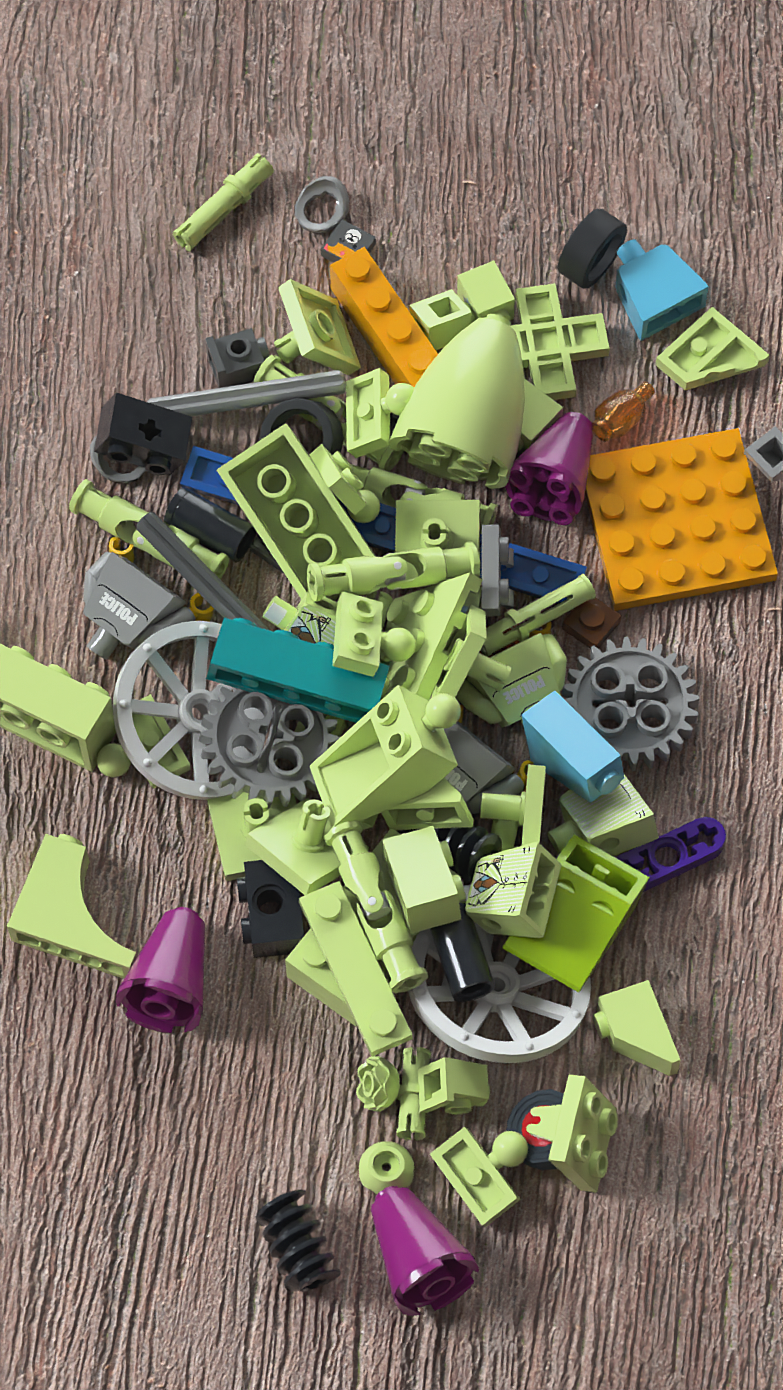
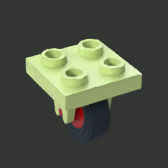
[507,1075,618,1192]

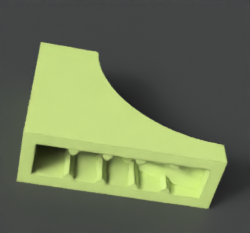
[7,834,137,979]

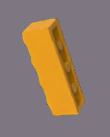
[330,247,438,387]

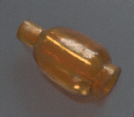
[592,381,655,442]

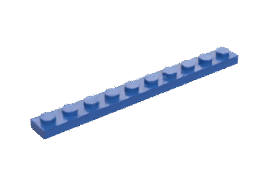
[180,446,587,604]

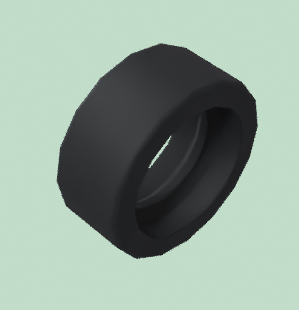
[557,208,628,289]
[260,398,344,455]

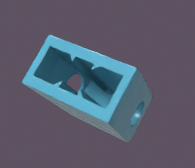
[615,239,709,341]

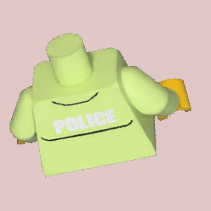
[455,621,567,727]

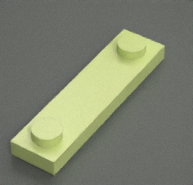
[299,881,413,1057]

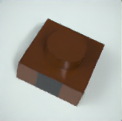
[562,597,621,649]

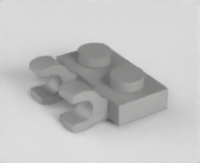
[482,525,514,616]

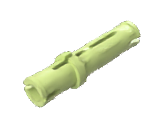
[173,154,274,251]
[480,574,596,657]

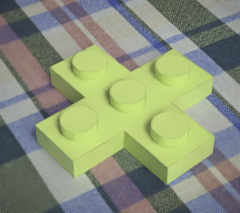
[510,283,610,400]

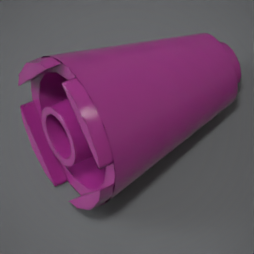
[115,907,205,1033]
[371,1186,480,1316]

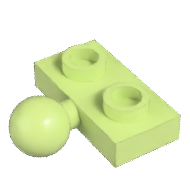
[346,368,414,458]
[309,444,380,523]
[333,591,416,677]
[97,694,191,788]
[430,1127,528,1227]

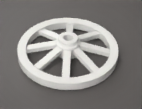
[113,621,290,800]
[408,921,591,1063]

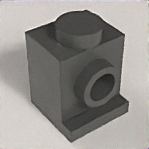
[205,328,270,388]

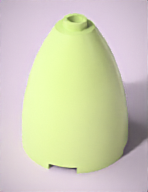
[389,314,525,489]

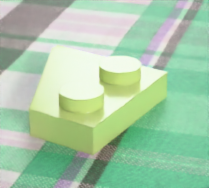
[656,307,770,390]

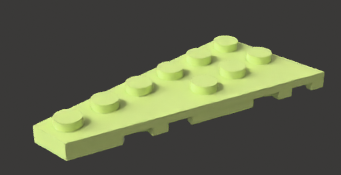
[360,573,483,830]

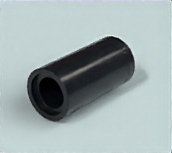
[164,487,256,563]
[430,903,495,1002]

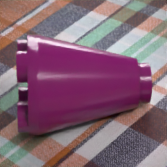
[505,412,593,526]

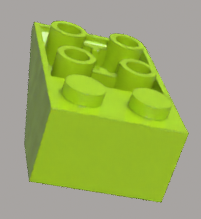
[503,834,649,993]

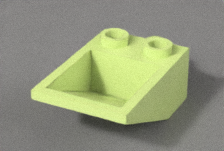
[310,685,461,828]

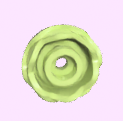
[356,1056,400,1112]
[359,1141,414,1194]

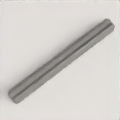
[147,370,346,416]

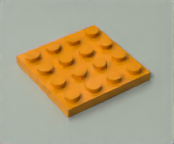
[585,428,778,611]

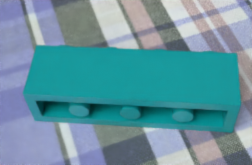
[206,617,390,723]

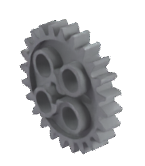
[562,637,699,771]
[199,687,340,809]

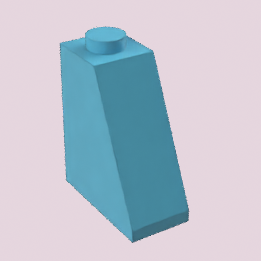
[521,690,624,803]

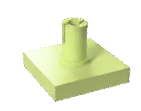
[274,279,361,376]
[395,500,480,581]
[432,604,511,698]
[480,764,546,846]
[207,791,296,882]
[245,798,369,895]

